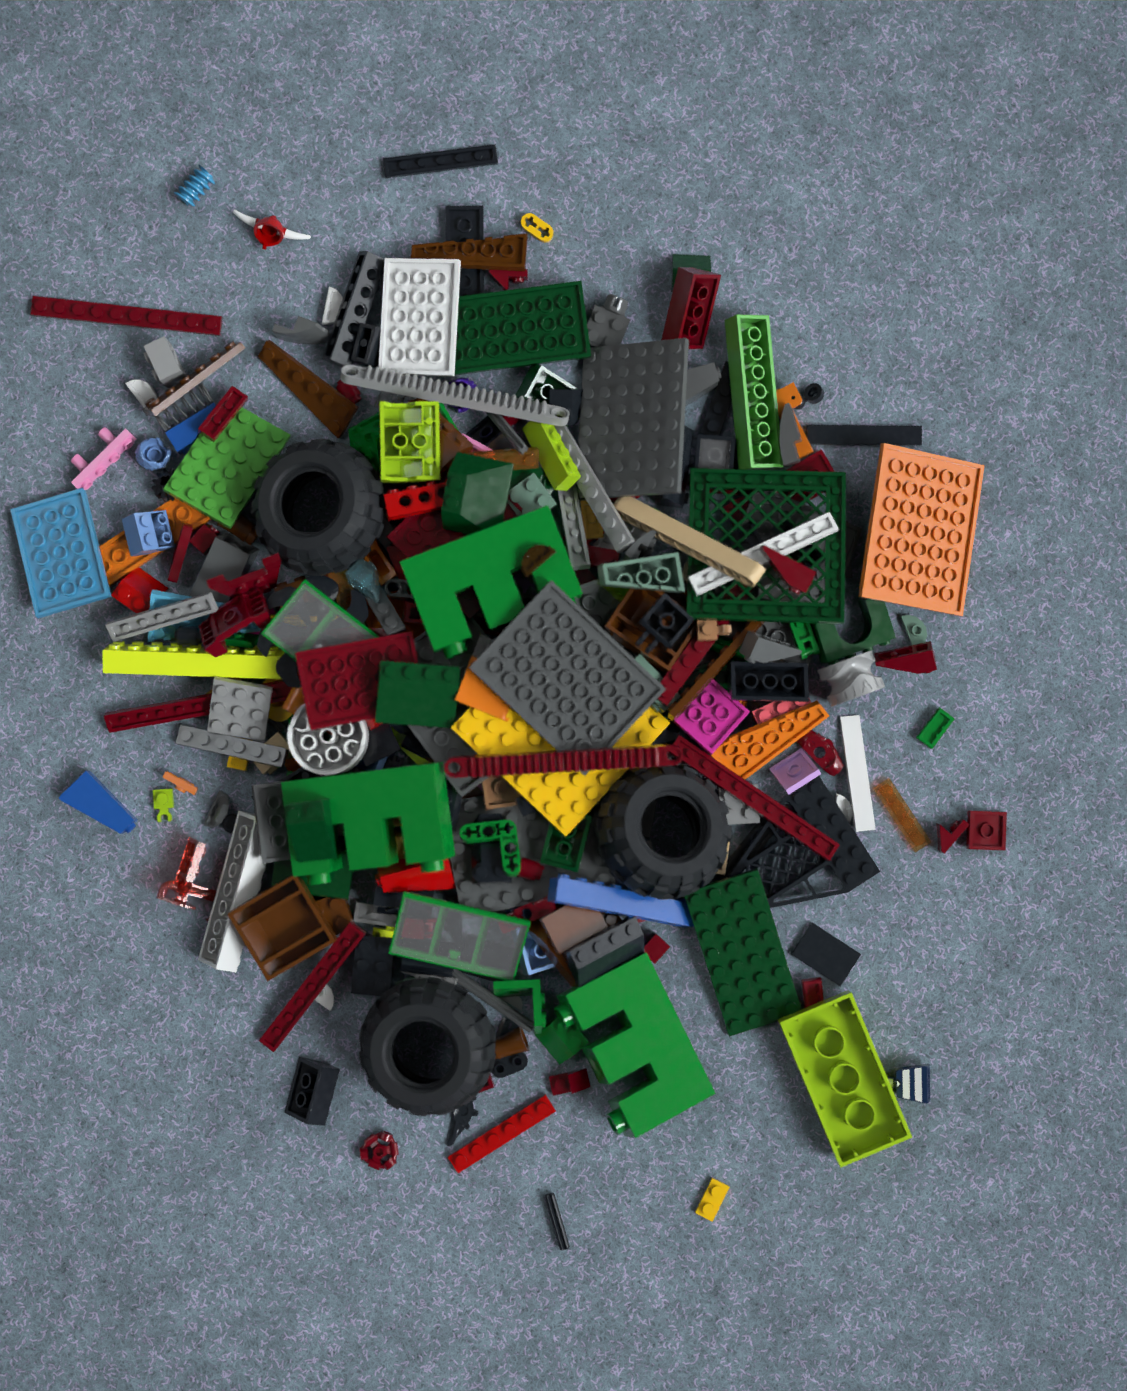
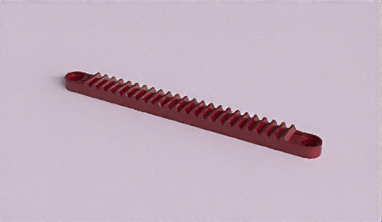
[444,744,683,778]

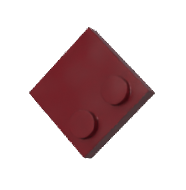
[966,810,1007,851]

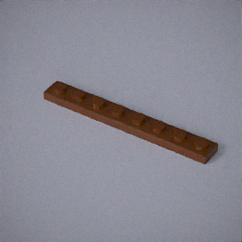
[668,600,771,722]

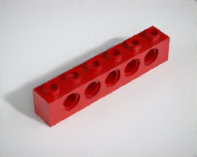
[384,479,447,521]

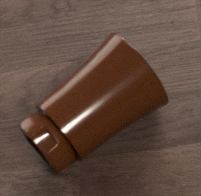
[217,513,258,546]
[495,1026,530,1060]

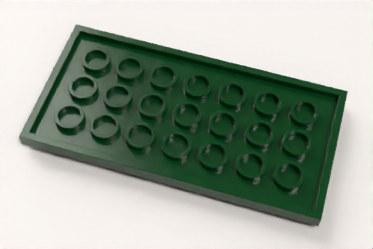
[439,281,591,377]
[685,868,801,1037]

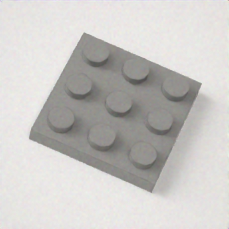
[207,676,273,742]

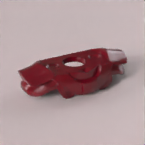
[797,730,844,776]

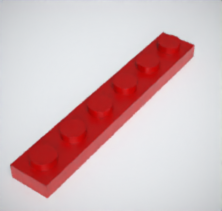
[448,1094,556,1173]

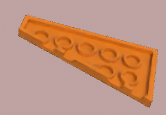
[711,700,829,780]

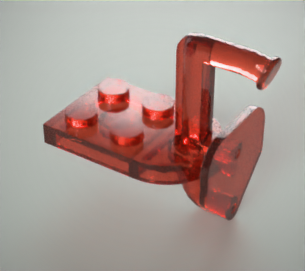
[156,837,217,921]

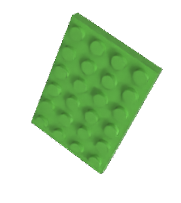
[163,407,290,529]

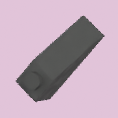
[739,630,802,663]

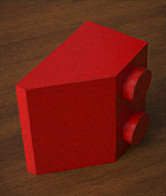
[111,567,168,614]

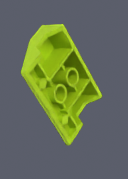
[379,401,440,483]

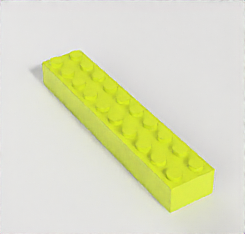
[103,641,299,679]

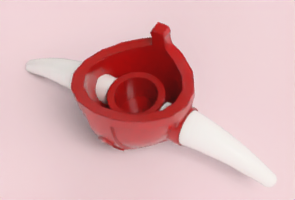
[233,210,311,250]

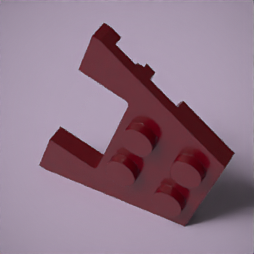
[206,553,281,598]

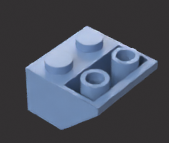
[122,510,175,556]

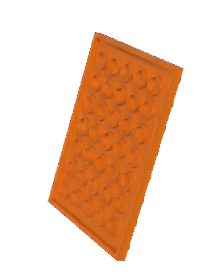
[858,443,985,616]

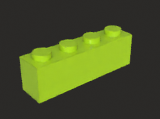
[522,421,581,491]

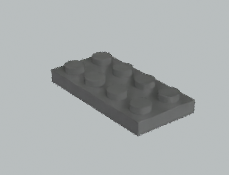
[251,780,291,863]

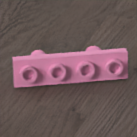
[71,427,136,490]

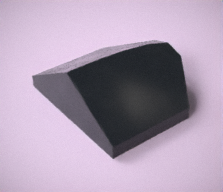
[548,389,583,425]

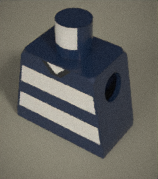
[887,1064,930,1104]

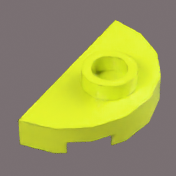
[373,926,403,939]

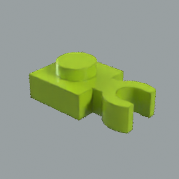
[153,789,174,822]

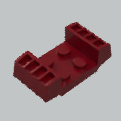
[198,588,272,658]

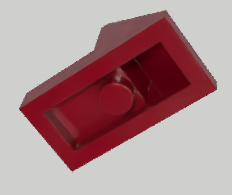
[489,269,528,291]
[936,819,970,854]
[549,1068,590,1096]

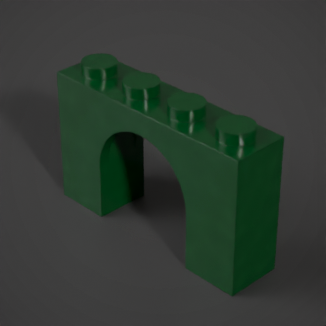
[810,598,896,665]

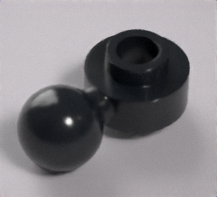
[792,383,824,410]

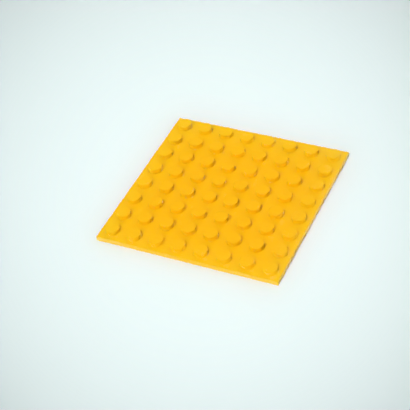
[451,707,670,837]

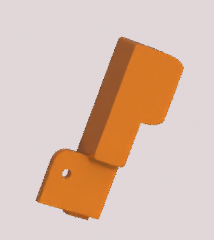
[776,382,814,459]

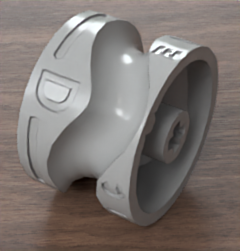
[817,650,885,707]

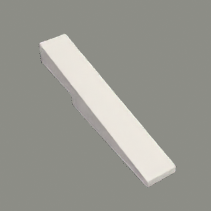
[840,715,876,832]

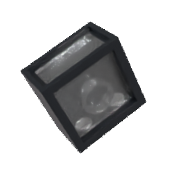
[694,434,736,469]

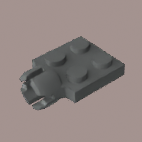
[587,294,630,347]

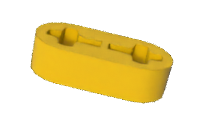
[521,213,553,243]

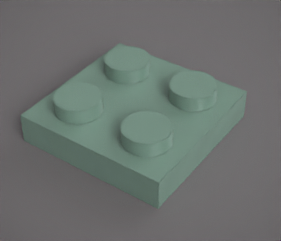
[507,473,557,516]

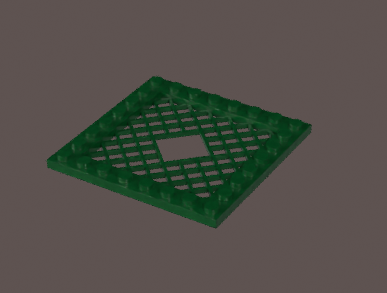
[687,468,846,624]

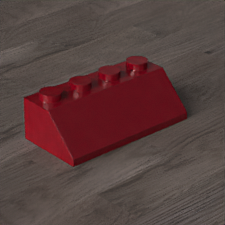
[661,267,721,349]

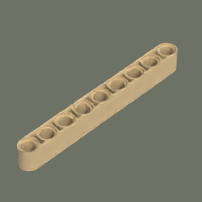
[613,496,765,587]

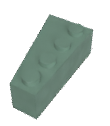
[597,552,685,593]

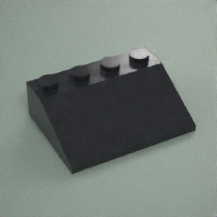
[660,425,697,508]

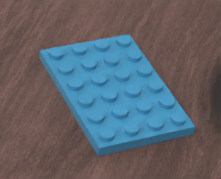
[10,488,112,618]

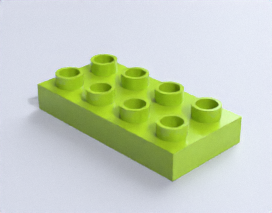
[778,990,912,1168]

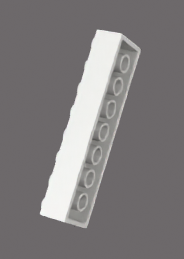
[198,811,266,972]

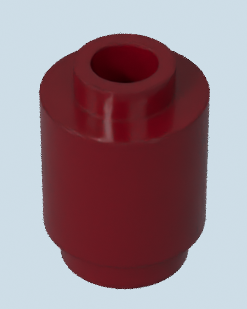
[336,379,362,404]
[514,857,544,881]

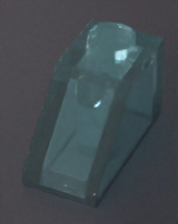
[345,559,379,603]

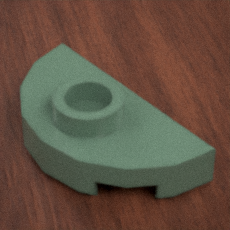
[900,615,927,645]

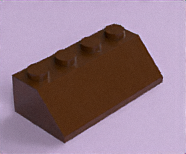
[407,398,474,472]

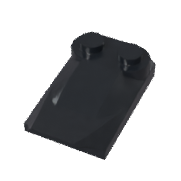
[471,813,512,885]

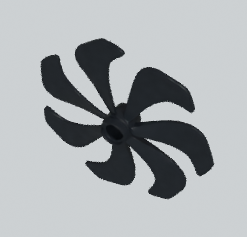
[257,575,369,688]

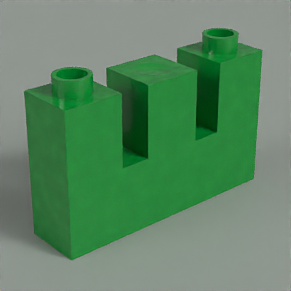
[400,505,583,659]
[281,762,455,885]
[554,952,716,1138]

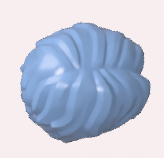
[135,437,172,471]

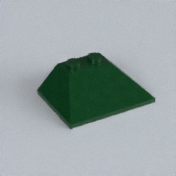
[441,452,514,535]

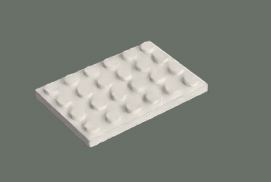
[379,258,461,376]

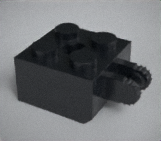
[635,593,694,654]

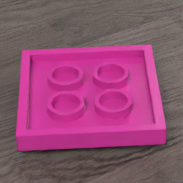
[667,679,750,755]

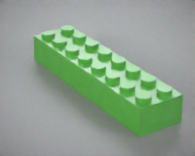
[724,314,783,470]

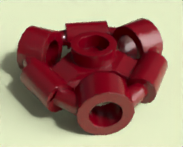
[360,1130,399,1170]

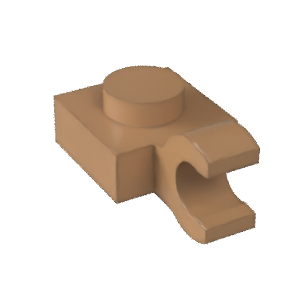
[696,620,732,641]

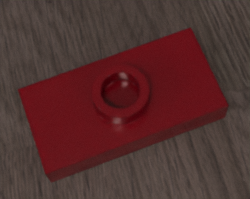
[801,977,824,1008]

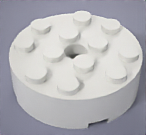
[287,703,369,776]

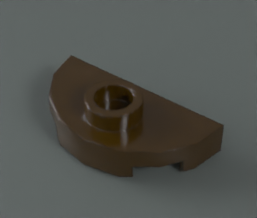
[522,545,557,578]

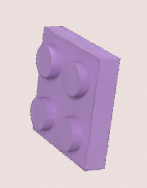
[769,748,821,795]

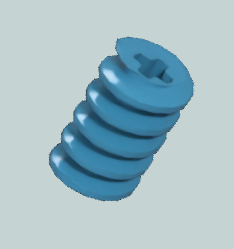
[174,164,215,207]

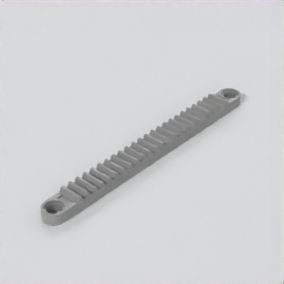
[340,365,570,426]

